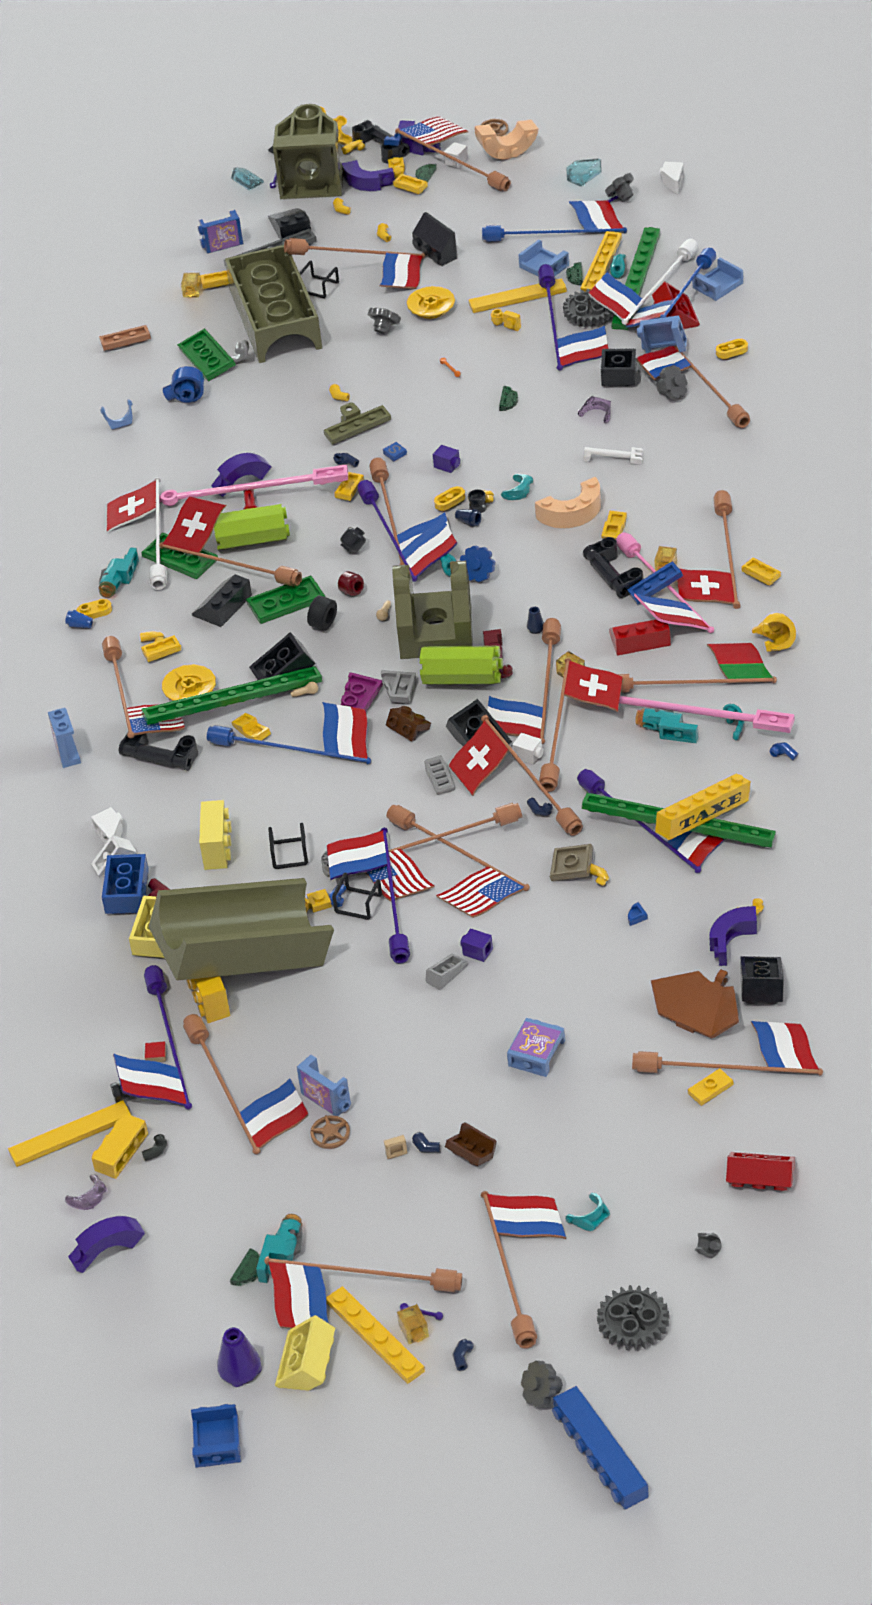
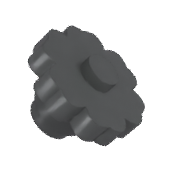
[605,173,634,202]
[367,308,401,334]
[657,365,688,400]
[521,1360,562,1408]

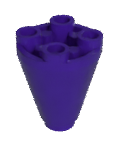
[217,1327,262,1387]

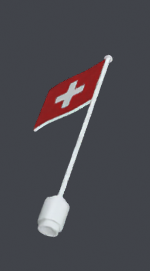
[107,477,167,590]

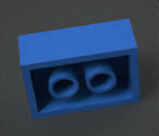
[102,854,149,914]

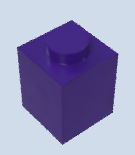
[432,444,461,473]
[460,928,493,962]

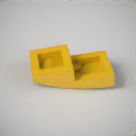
[601,510,627,539]
[231,713,271,741]

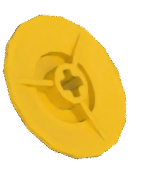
[406,286,455,319]
[162,664,216,701]

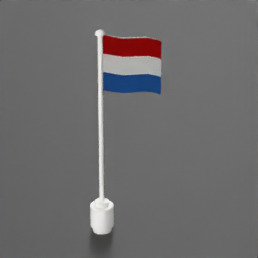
[589,239,698,325]

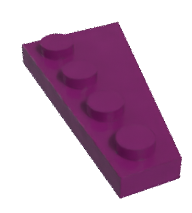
[341,672,383,711]

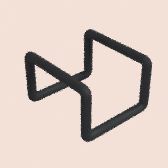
[299,261,339,298]
[268,823,308,869]
[332,872,382,920]

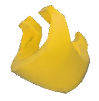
[752,612,796,652]

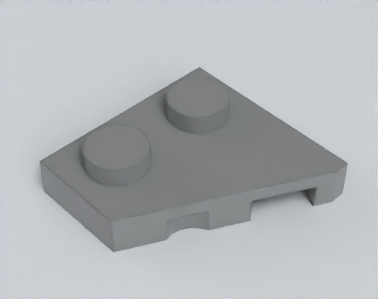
[381,670,416,703]

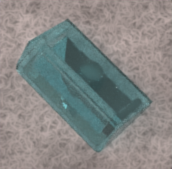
[231,167,264,190]

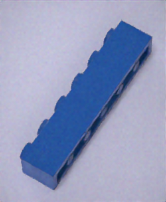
[552,1386,649,1510]

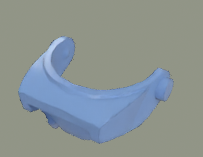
[100,399,133,429]

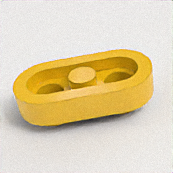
[716,339,748,359]
[434,486,465,511]
[76,599,112,619]

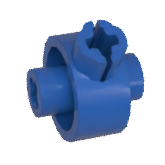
[162,366,204,403]

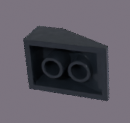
[268,208,311,239]
[249,632,316,680]
[446,699,512,746]
[740,956,784,1004]

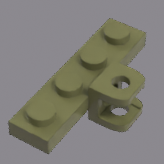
[324,402,391,445]

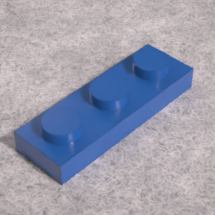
[627,561,683,604]

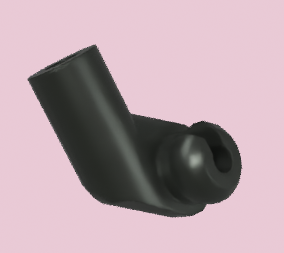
[141,1134,167,1161]

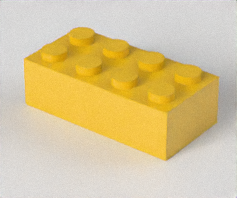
[186,976,231,1023]

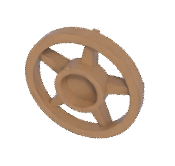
[481,119,508,136]
[310,1115,350,1149]

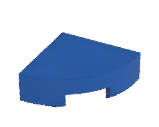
[384,134,402,146]
[628,902,648,926]

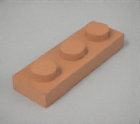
[99,325,151,351]

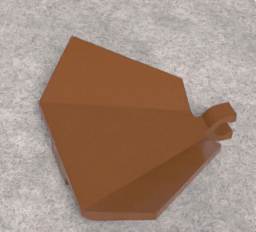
[651,969,739,1038]

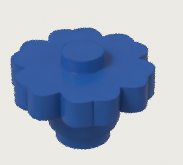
[460,545,496,582]

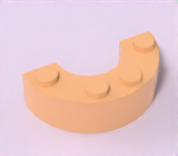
[475,120,539,160]
[535,477,601,528]

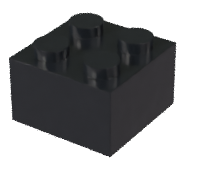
[601,349,637,386]

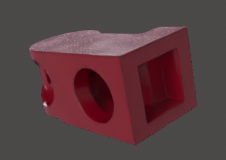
[483,629,503,659]

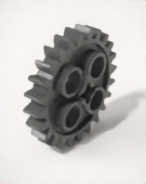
[563,289,614,327]
[597,1285,669,1350]

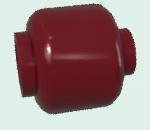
[338,571,364,596]

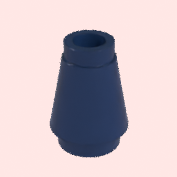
[455,509,482,527]
[527,606,544,634]

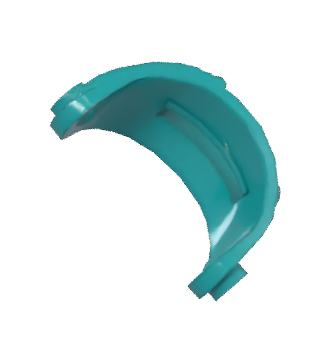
[501,474,533,500]
[565,1193,610,1231]

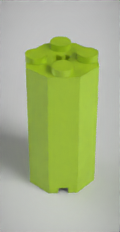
[214,504,290,550]
[419,646,503,684]

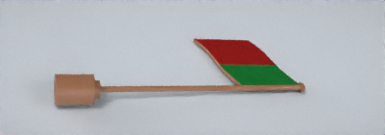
[618,643,777,693]

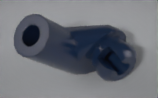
[333,453,359,467]
[527,797,553,816]
[412,1132,440,1153]
[453,1339,474,1371]

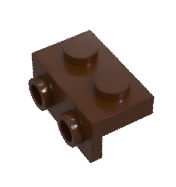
[386,706,431,741]
[445,1122,497,1166]

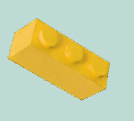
[92,1113,148,1179]

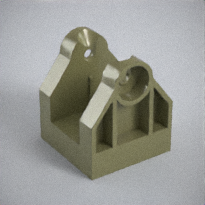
[273,104,343,200]
[392,561,473,659]

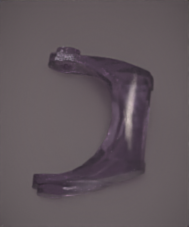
[578,396,611,424]
[65,1174,107,1210]

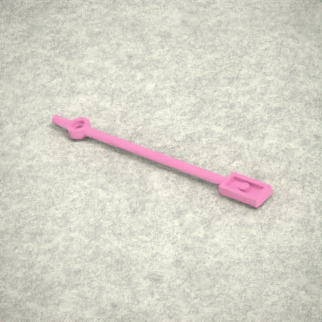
[159,465,348,506]
[597,696,795,733]

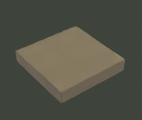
[549,844,593,881]

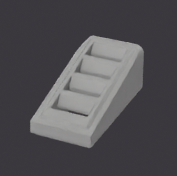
[424,755,455,795]
[426,953,468,990]

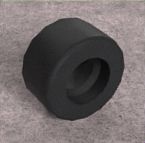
[307,595,337,631]

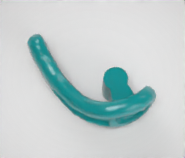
[610,254,626,279]
[439,553,457,577]
[723,703,744,740]

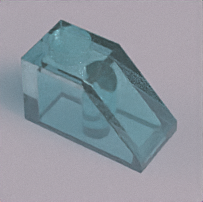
[566,158,602,187]

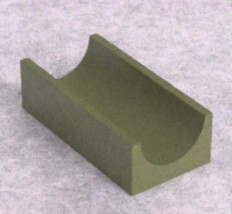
[225,245,322,363]
[149,878,334,981]

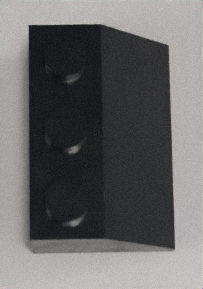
[412,212,457,266]
[192,574,252,627]

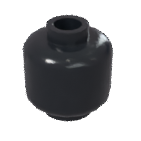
[340,527,366,553]

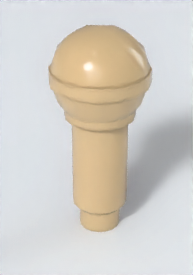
[376,600,391,621]
[291,682,319,697]

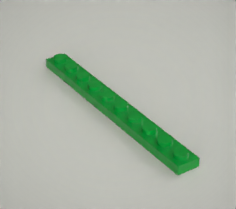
[612,227,660,330]
[141,666,322,725]
[581,793,776,848]

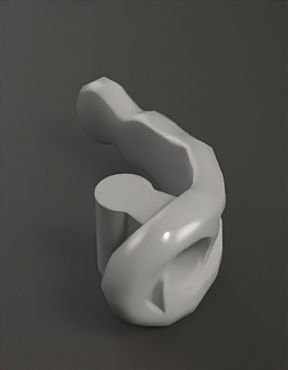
[231,340,249,363]

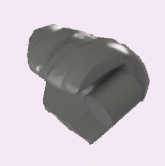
[694,1233,722,1257]

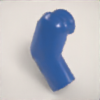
[769,742,799,760]
[329,884,346,907]

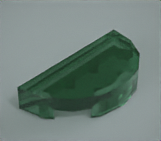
[415,164,437,182]
[566,262,583,285]
[499,386,518,411]
[230,1248,260,1286]

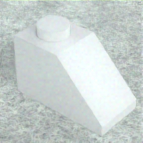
[660,161,684,194]
[91,807,123,844]
[91,835,137,877]

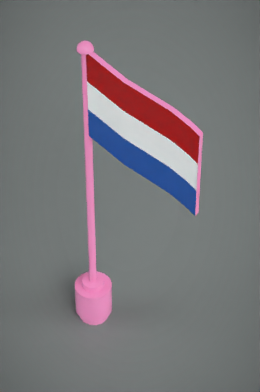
[616,532,714,633]

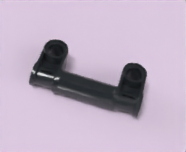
[352,120,410,164]
[583,537,644,598]
[118,732,198,771]

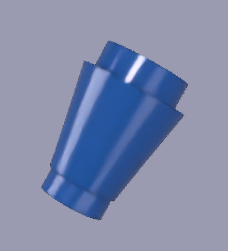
[65,610,93,629]

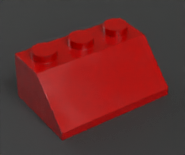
[652,281,700,329]
[609,619,671,656]
[726,1152,795,1191]

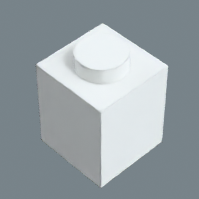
[444,142,468,168]
[513,733,544,765]

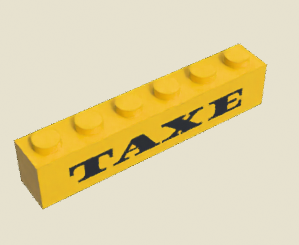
[655,773,751,840]

